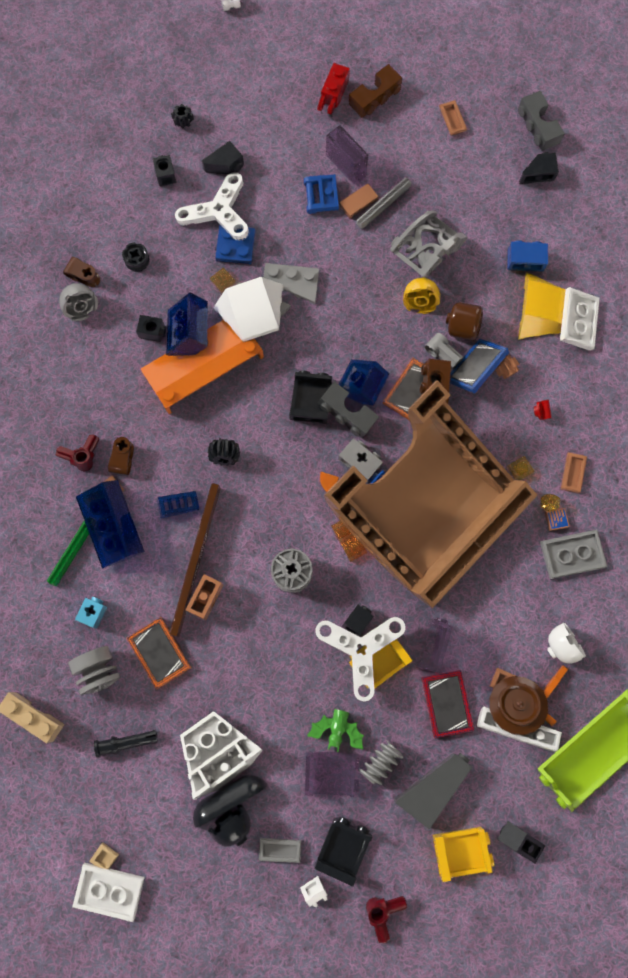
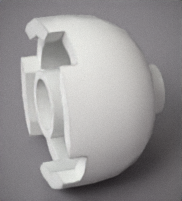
[547,623,586,664]

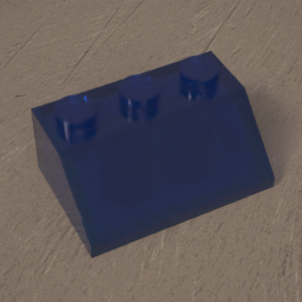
[166,292,208,356]

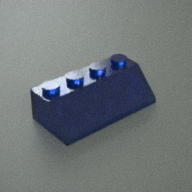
[75,480,145,569]

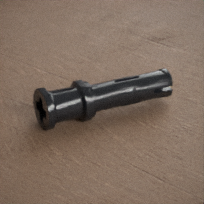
[94,730,158,759]

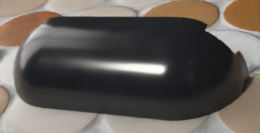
[193,775,268,828]

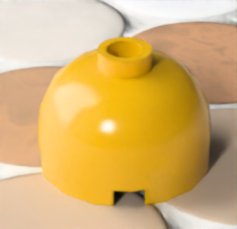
[403,277,440,314]

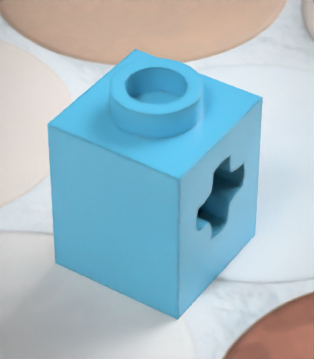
[75,597,107,629]

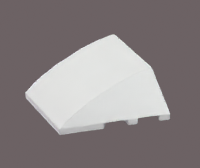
[213,277,283,342]
[180,711,262,800]

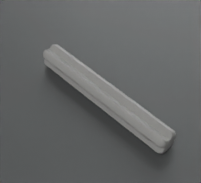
[356,177,412,229]

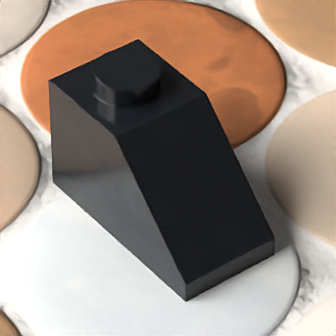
[202,141,244,175]
[519,152,559,184]
[498,821,545,864]

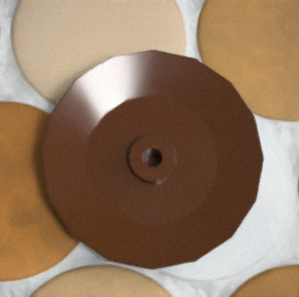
[489,676,548,735]

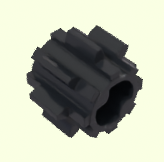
[171,104,194,129]

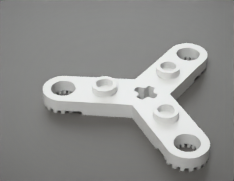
[175,173,249,241]
[316,617,405,701]

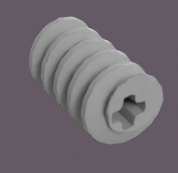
[359,739,404,785]

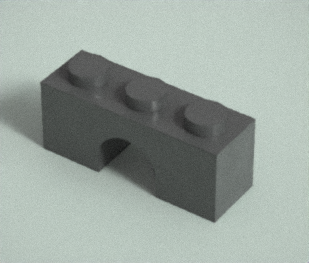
[518,91,565,151]
[318,381,379,438]

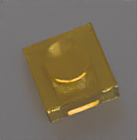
[507,456,535,481]

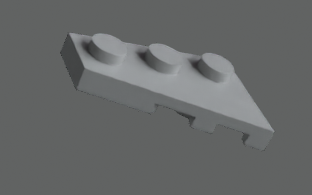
[263,263,319,304]

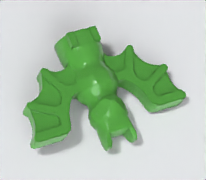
[307,709,364,752]

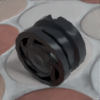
[122,242,150,272]

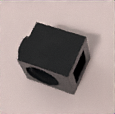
[153,155,177,186]
[136,315,166,342]
[342,605,374,636]

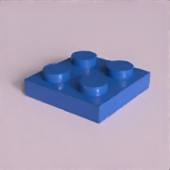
[215,225,256,264]

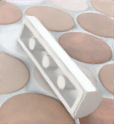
[477,707,562,752]

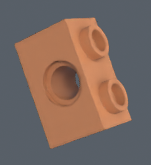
[186,574,224,620]

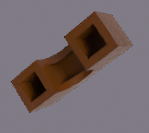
[349,64,402,118]

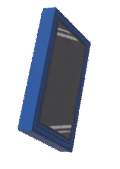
[450,338,509,394]

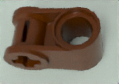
[63,256,101,287]
[108,437,134,475]

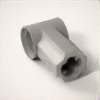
[424,333,463,370]

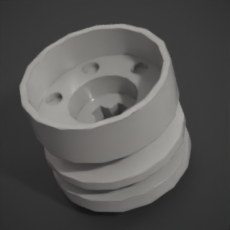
[271,548,313,593]
[68,646,121,696]

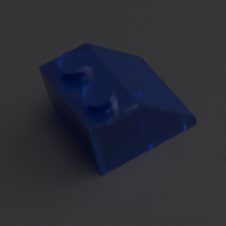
[339,359,390,406]

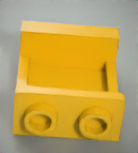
[349,630,412,689]
[433,827,494,882]

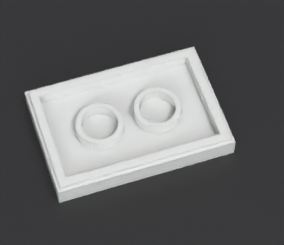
[560,287,600,350]
[73,863,145,922]

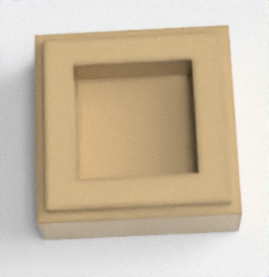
[89,843,119,869]

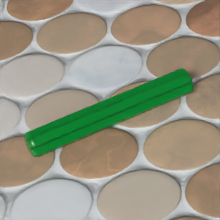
[47,516,96,586]

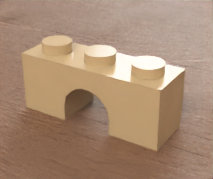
[0,692,65,743]

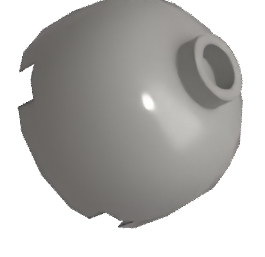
[59,283,98,321]

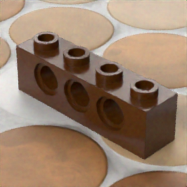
[420,359,451,404]

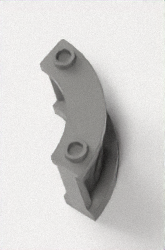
[390,210,468,278]

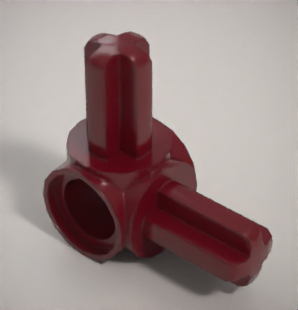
[55,434,99,472]
[366,896,407,944]

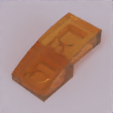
[331,521,367,562]

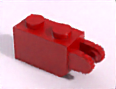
[317,63,350,115]

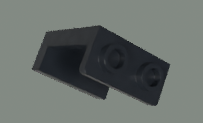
[289,370,332,424]
[314,816,373,887]

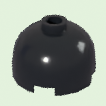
[208,804,251,847]

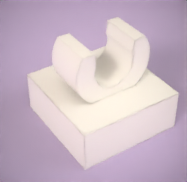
[300,876,327,907]

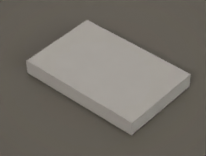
[540,529,607,579]

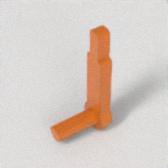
[543,665,568,726]

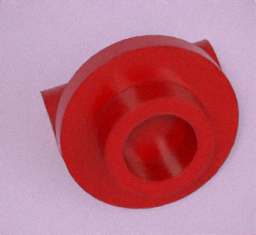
[534,400,552,420]

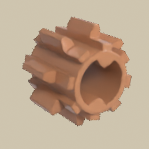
[495,355,520,379]

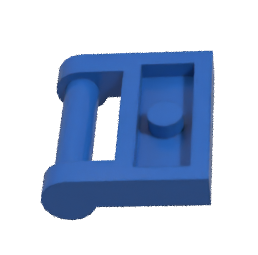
[304,174,339,214]

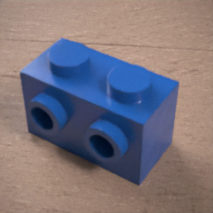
[507,240,548,272]

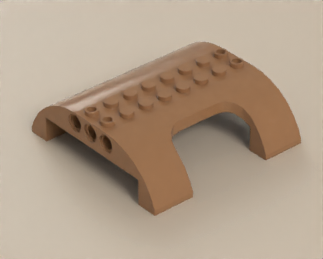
[324,380,537,608]

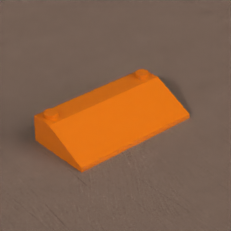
[140,320,264,414]

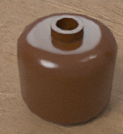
[446,302,483,341]

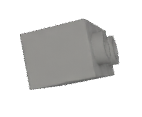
[338,438,383,483]

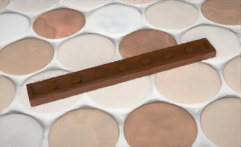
[169,483,221,637]

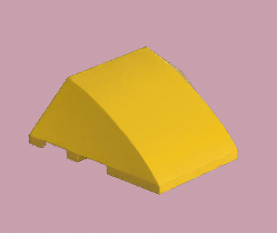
[518,272,566,340]

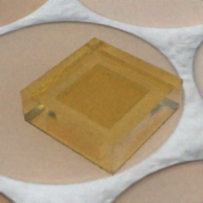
[210,267,235,293]

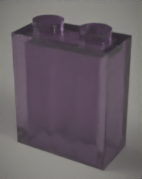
[326,125,369,184]

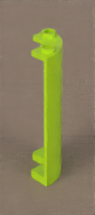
[537,689,628,813]

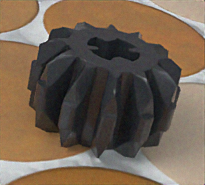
[207,438,240,466]

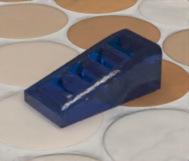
[157,491,200,518]

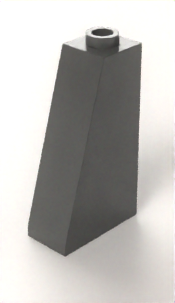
[394,753,472,829]

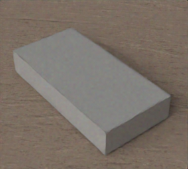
[259,838,301,863]

